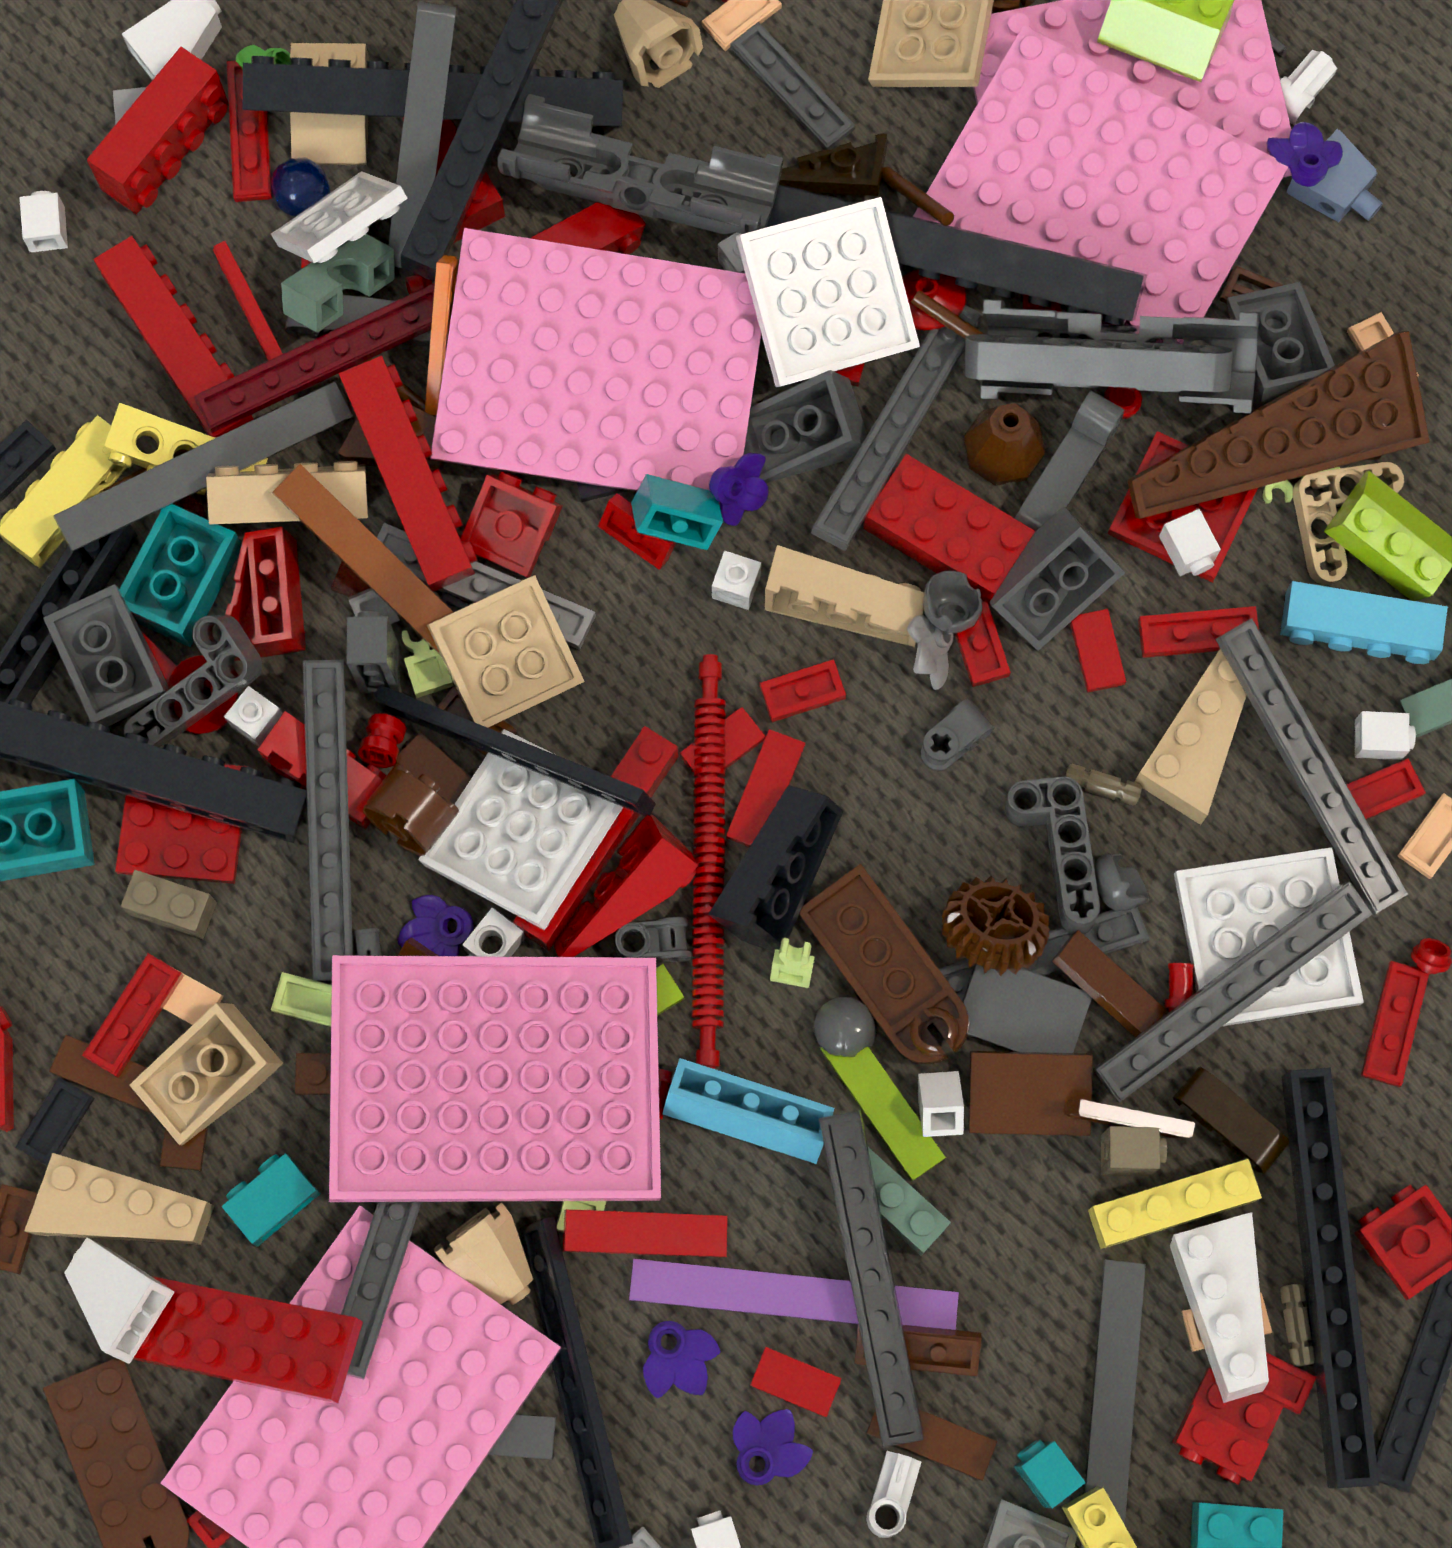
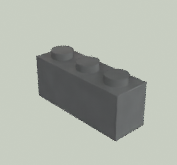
[347,611,400,693]

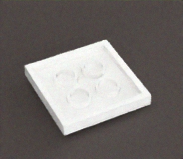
[271,171,408,263]

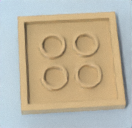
[868,0,994,87]
[427,575,585,728]

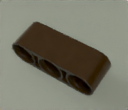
[1173,1067,1290,1174]

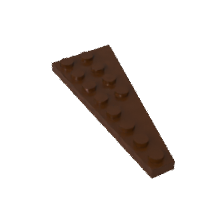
[1128,331,1430,519]

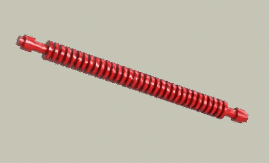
[692,654,726,1069]

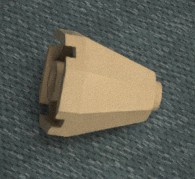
[614,0,703,88]
[434,1201,533,1305]

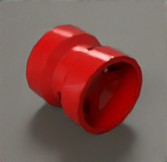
[358,713,407,768]

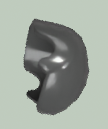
[923,570,982,633]
[1094,853,1149,911]
[813,997,877,1057]

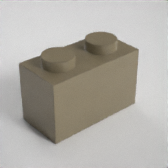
[120,870,217,939]
[1101,1126,1167,1177]

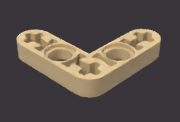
[1293,462,1404,585]

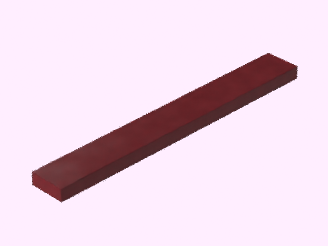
[194,283,435,433]

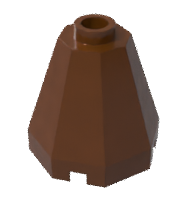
[963,403,1045,486]

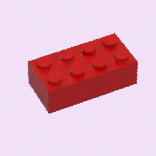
[87,46,228,215]
[863,454,1036,606]

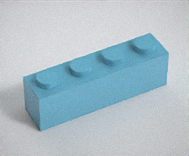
[1280,581,1448,664]
[662,1058,835,1164]

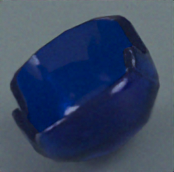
[271,157,330,217]

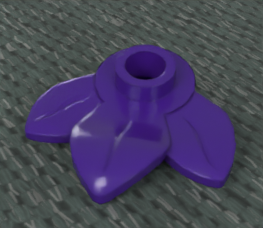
[1267,122,1343,187]
[709,453,769,526]
[398,895,473,956]
[643,1321,721,1398]
[733,1409,813,1485]

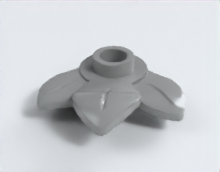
[907,615,953,690]

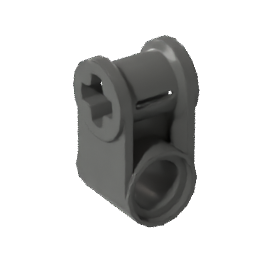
[920,699,995,771]
[615,917,692,963]

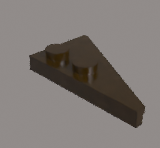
[779,133,888,196]

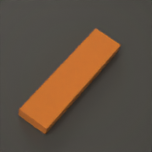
[425,255,459,415]

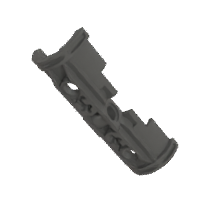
[498,94,784,235]
[981,299,1259,413]

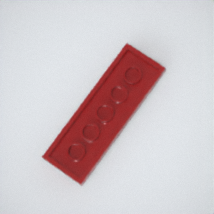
[133,1276,363,1404]

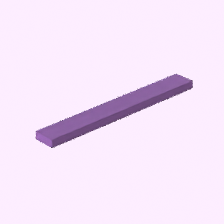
[629,1259,959,1330]

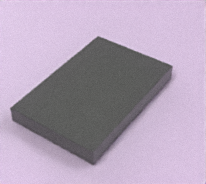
[962,964,1092,1053]

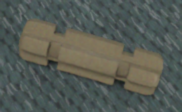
[1065,764,1142,806]
[1280,1284,1315,1366]

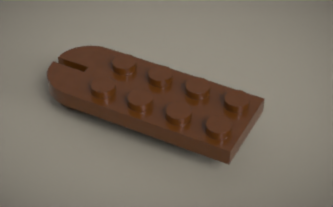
[800,864,970,1064]
[43,1358,189,1548]

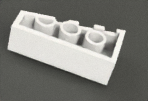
[1170,1212,1269,1403]

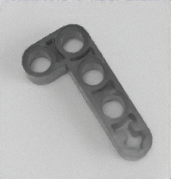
[1015,390,1125,531]
[124,615,262,747]
[1005,777,1100,934]

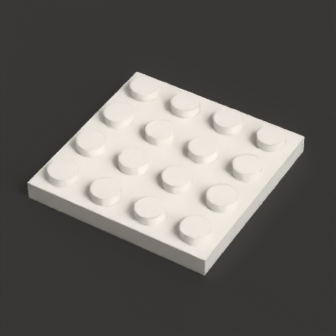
[736,197,920,387]
[418,729,623,930]
[1174,847,1364,1026]

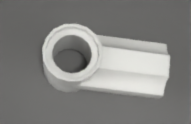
[1280,50,1337,125]
[866,1451,921,1538]

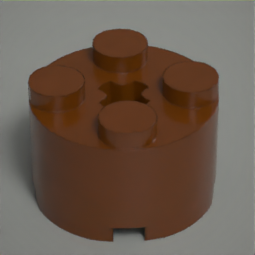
[363,764,460,856]

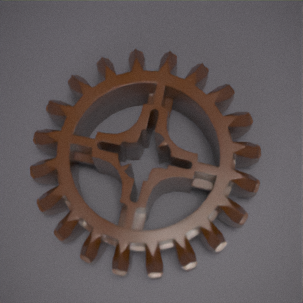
[942,875,1050,976]

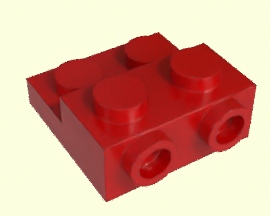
[461,471,563,577]
[1354,1184,1452,1300]
[1172,1368,1284,1485]

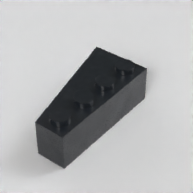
[708,785,843,952]

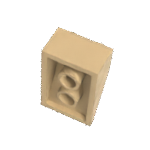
[290,43,370,165]
[130,1003,283,1145]

